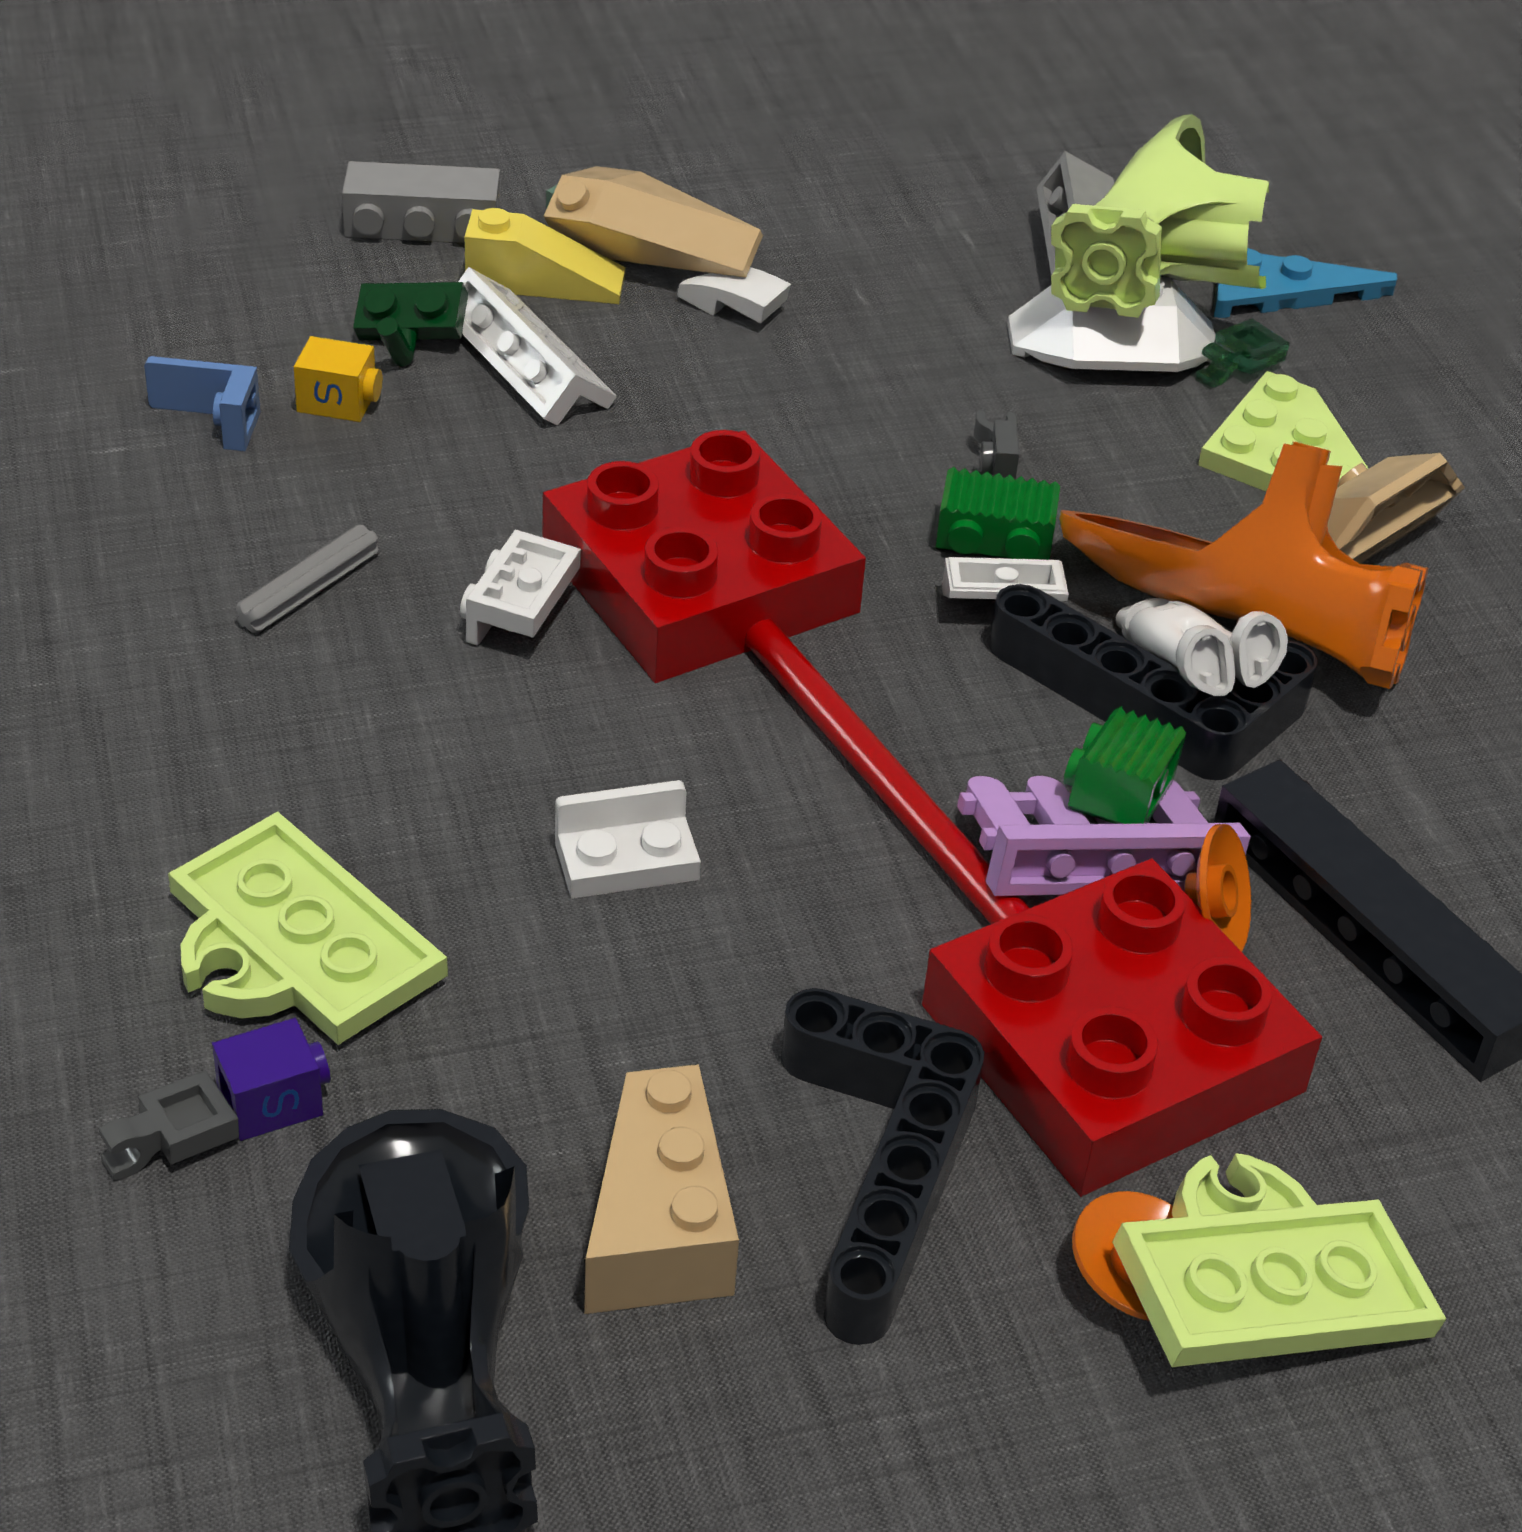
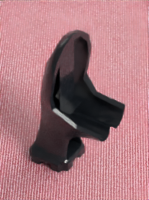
[289,1109,538,1532]

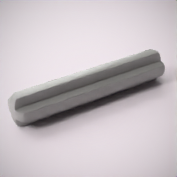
[236,525,379,633]

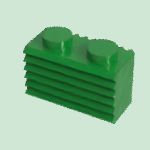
[935,467,1060,560]
[1063,706,1186,824]

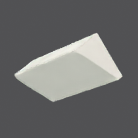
[942,557,1069,601]

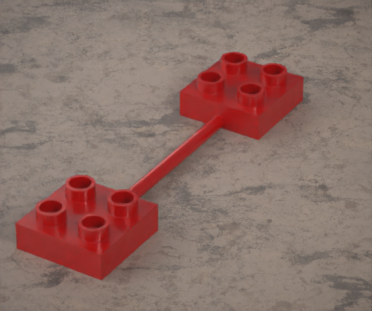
[542,430,1322,1197]

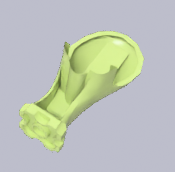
[1051,114,1269,318]

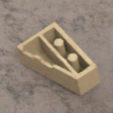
[584,1064,739,1314]

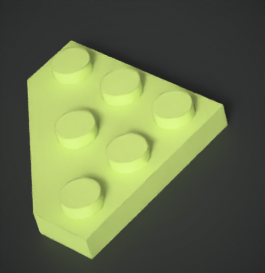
[1198,371,1369,491]

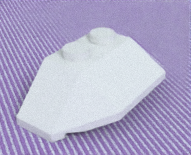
[1007,277,1220,372]

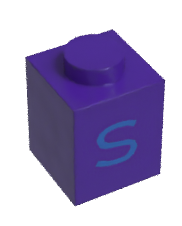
[212,1017,331,1141]

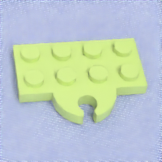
[168,811,448,1045]
[1112,1153,1446,1367]

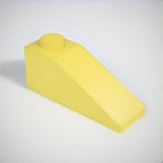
[464,208,625,304]

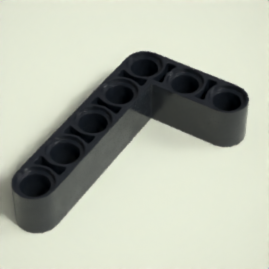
[989,584,1317,781]
[781,988,984,1345]

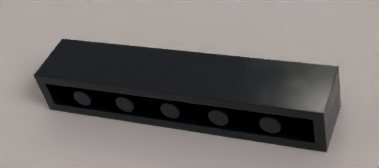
[1213,759,1522,1082]

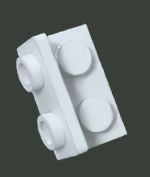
[460,529,581,646]
[555,780,701,899]

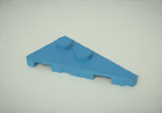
[1214,248,1397,318]

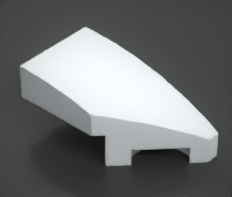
[677,267,791,324]

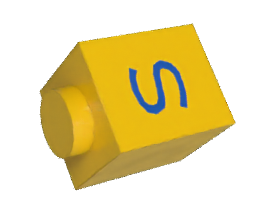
[293,336,383,422]

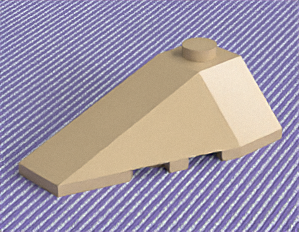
[544,166,763,278]

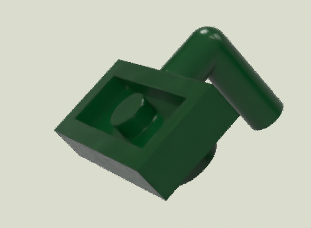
[353,282,468,367]

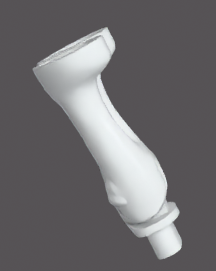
[1116,598,1288,696]

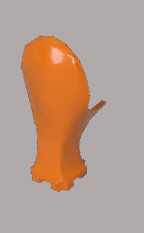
[1059,441,1429,689]

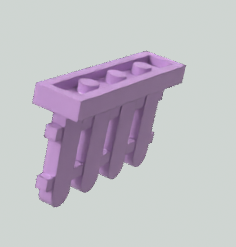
[957,776,1251,896]

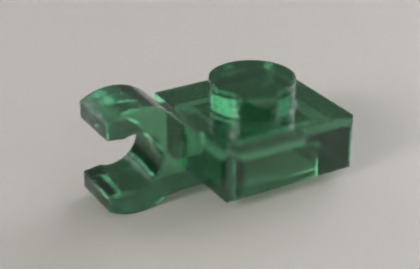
[1196,318,1290,388]

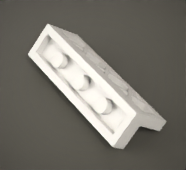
[458,267,617,426]

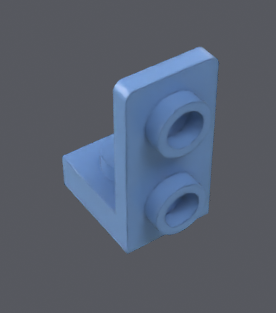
[144,356,261,451]

